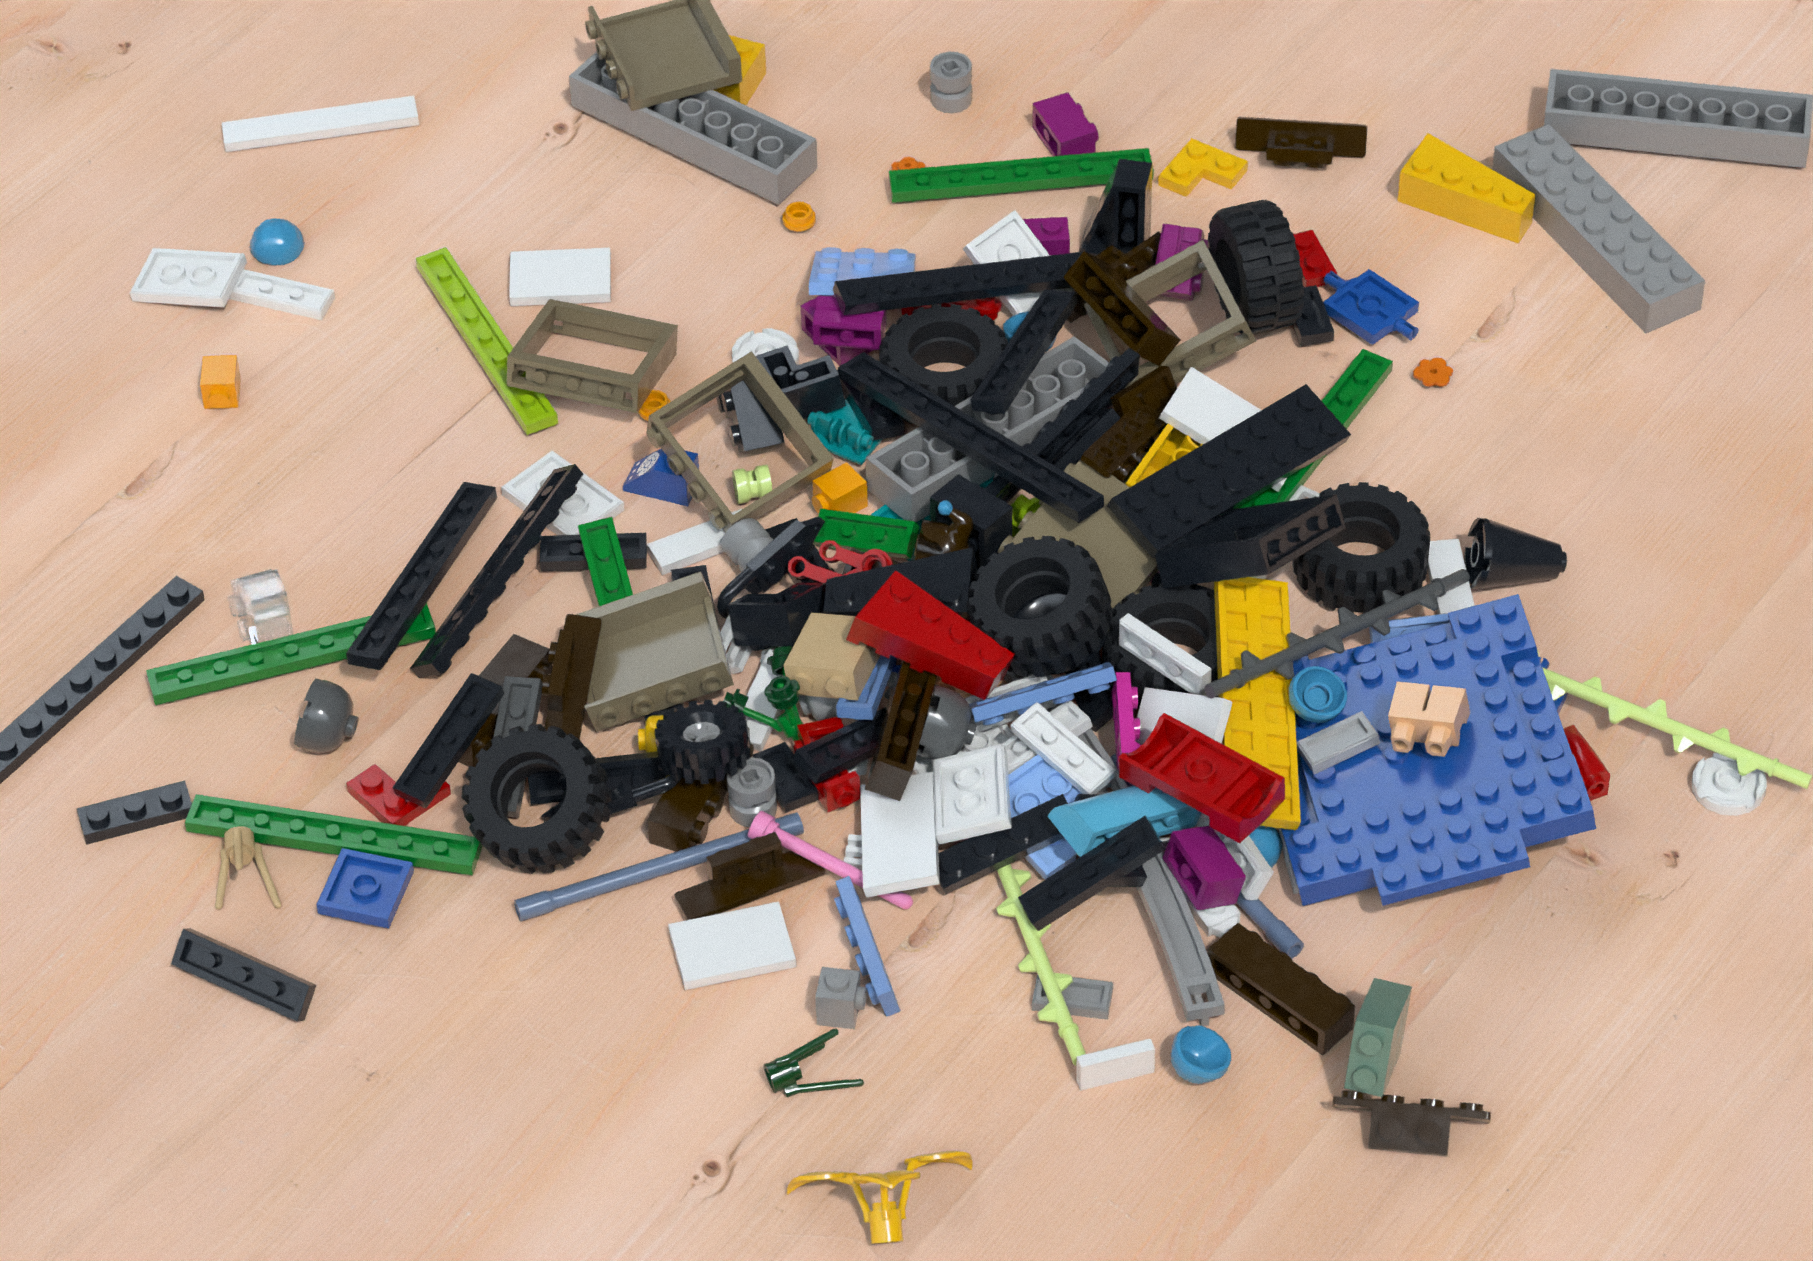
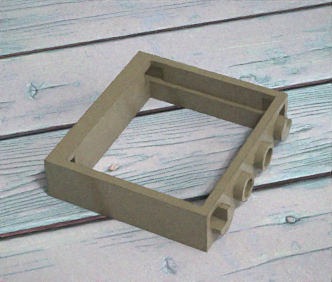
[1083,240,1256,388]
[507,299,678,413]
[646,351,834,533]

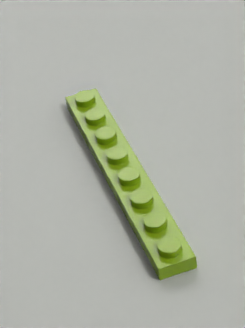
[416,247,558,435]

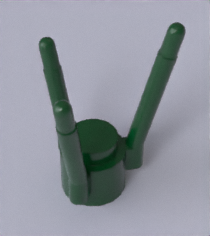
[763,1028,864,1098]

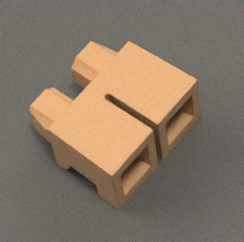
[1388,682,1470,757]

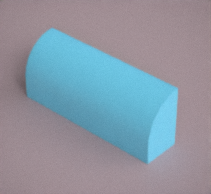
[1048,786,1202,857]

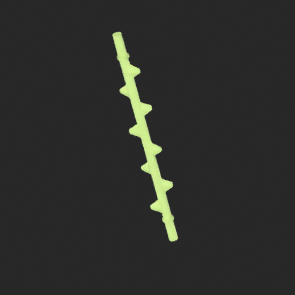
[1537,650,1813,789]
[996,864,1086,1066]

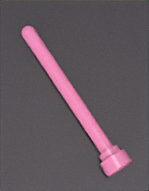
[748,811,913,909]

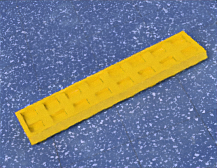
[1214,577,1301,830]

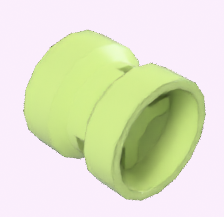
[732,465,772,504]

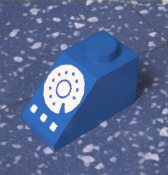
[623,449,699,506]

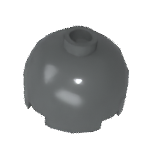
[294,678,359,753]
[917,685,977,759]

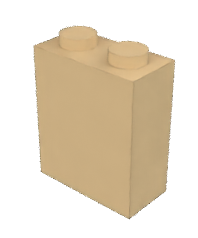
[784,612,880,701]

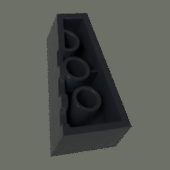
[824,547,978,624]

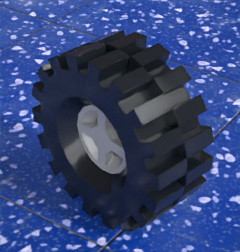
[655,700,751,784]

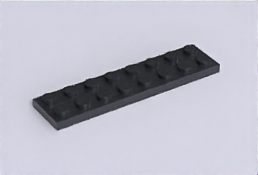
[1107,384,1351,558]

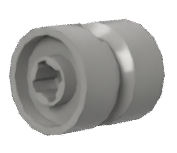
[930,52,972,114]
[721,518,773,572]
[727,757,777,827]

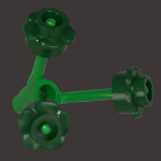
[723,646,803,741]

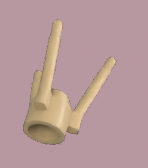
[215,826,281,910]

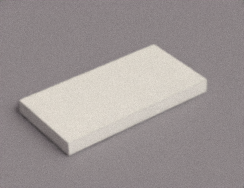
[1159,367,1287,491]
[860,772,940,898]

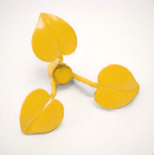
[787,1151,973,1244]

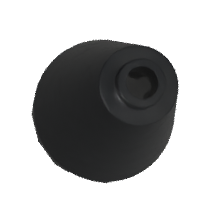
[1464,518,1567,589]

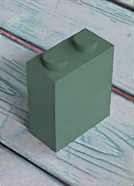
[1344,978,1412,1097]

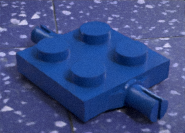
[1323,269,1419,345]

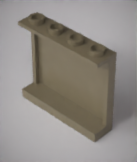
[585,0,742,111]
[998,460,1159,609]
[565,571,734,732]

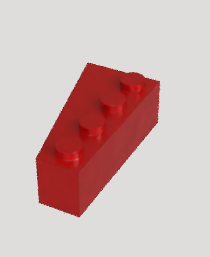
[846,571,1015,700]

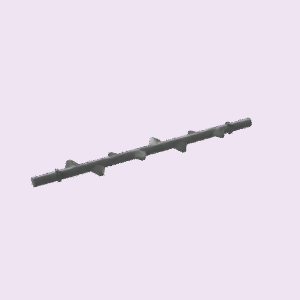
[1204,569,1470,698]

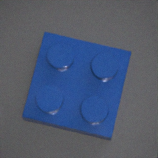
[316,848,414,929]

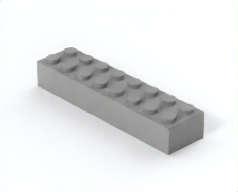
[569,52,818,205]
[1544,69,1813,168]
[1492,124,1705,334]
[866,336,1113,523]

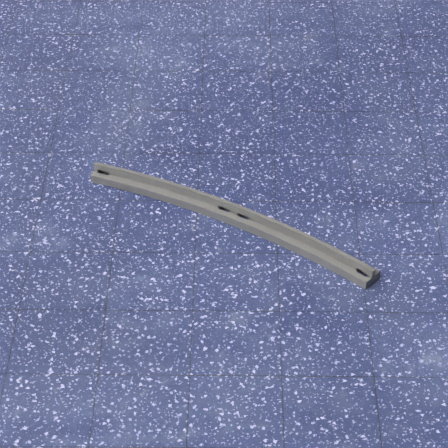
[1004,669,1225,1026]

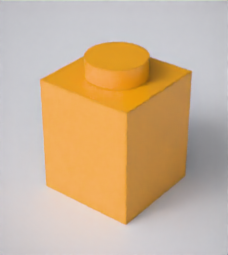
[200,355,241,409]
[811,462,868,514]

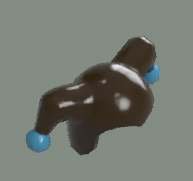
[914,500,973,560]

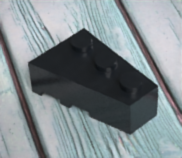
[1079,159,1153,256]

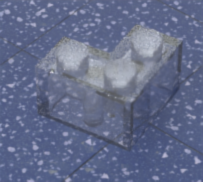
[227,569,293,645]

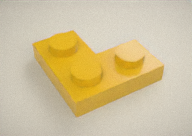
[1158,138,1248,197]

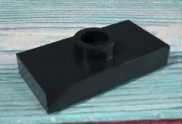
[752,742,819,813]

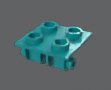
[807,399,883,465]

